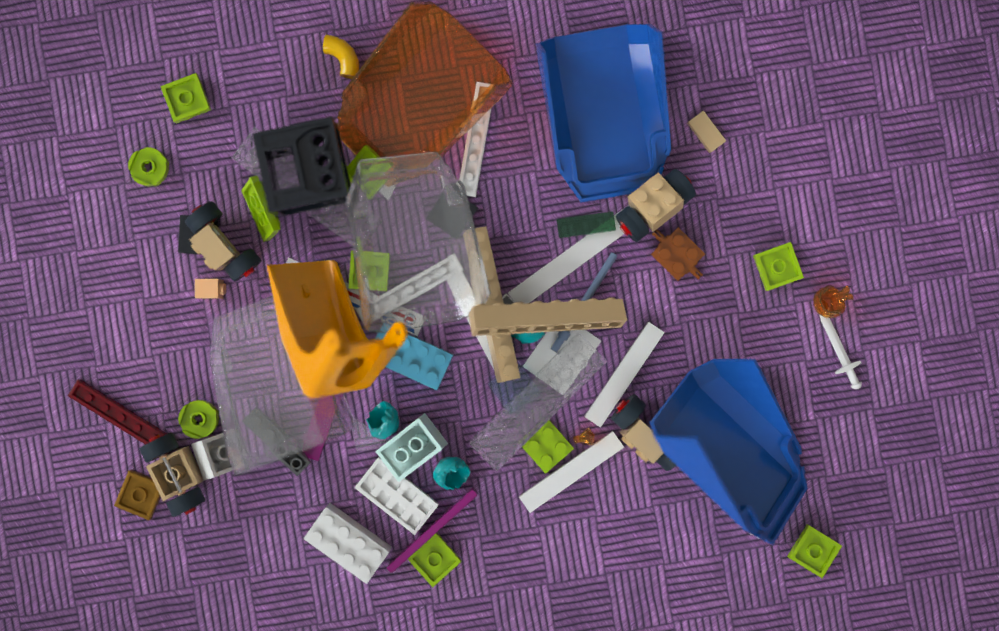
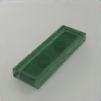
[556,211,616,239]

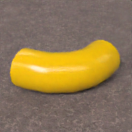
[323,35,359,79]

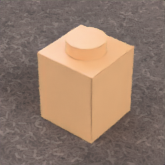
[195,279,226,299]

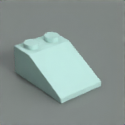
[375,413,448,482]

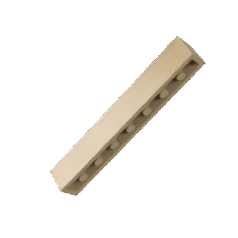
[464,226,520,383]
[469,297,627,336]

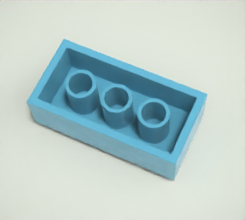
[375,323,454,390]

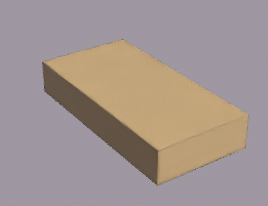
[687,111,726,153]

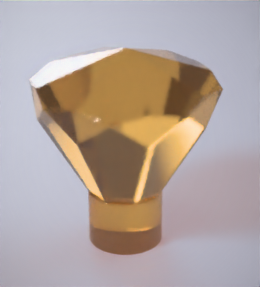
[573,428,595,446]

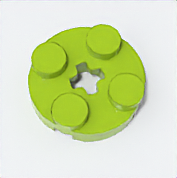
[128,147,169,187]
[178,400,219,439]

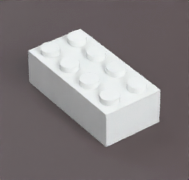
[303,503,392,584]

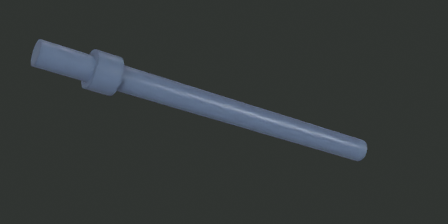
[551,252,618,353]

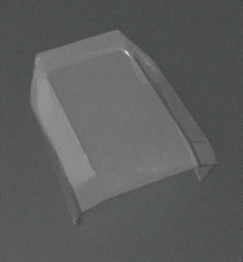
[346,152,491,333]
[209,296,356,475]

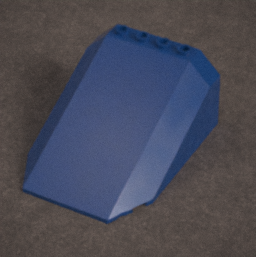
[536,24,671,202]
[650,359,808,545]

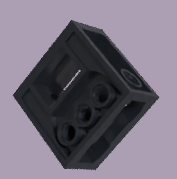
[252,116,354,217]

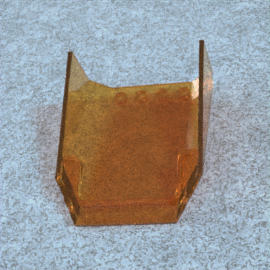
[337,1,513,187]

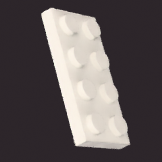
[355,457,439,535]

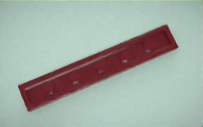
[67,379,177,444]

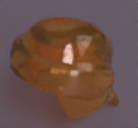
[813,285,853,318]

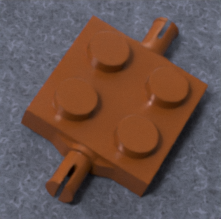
[650,227,705,281]

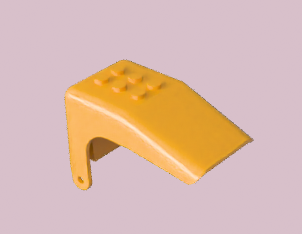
[267,260,407,398]

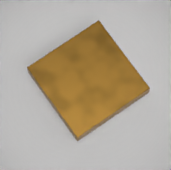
[114,470,161,520]

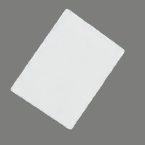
[523,330,601,395]

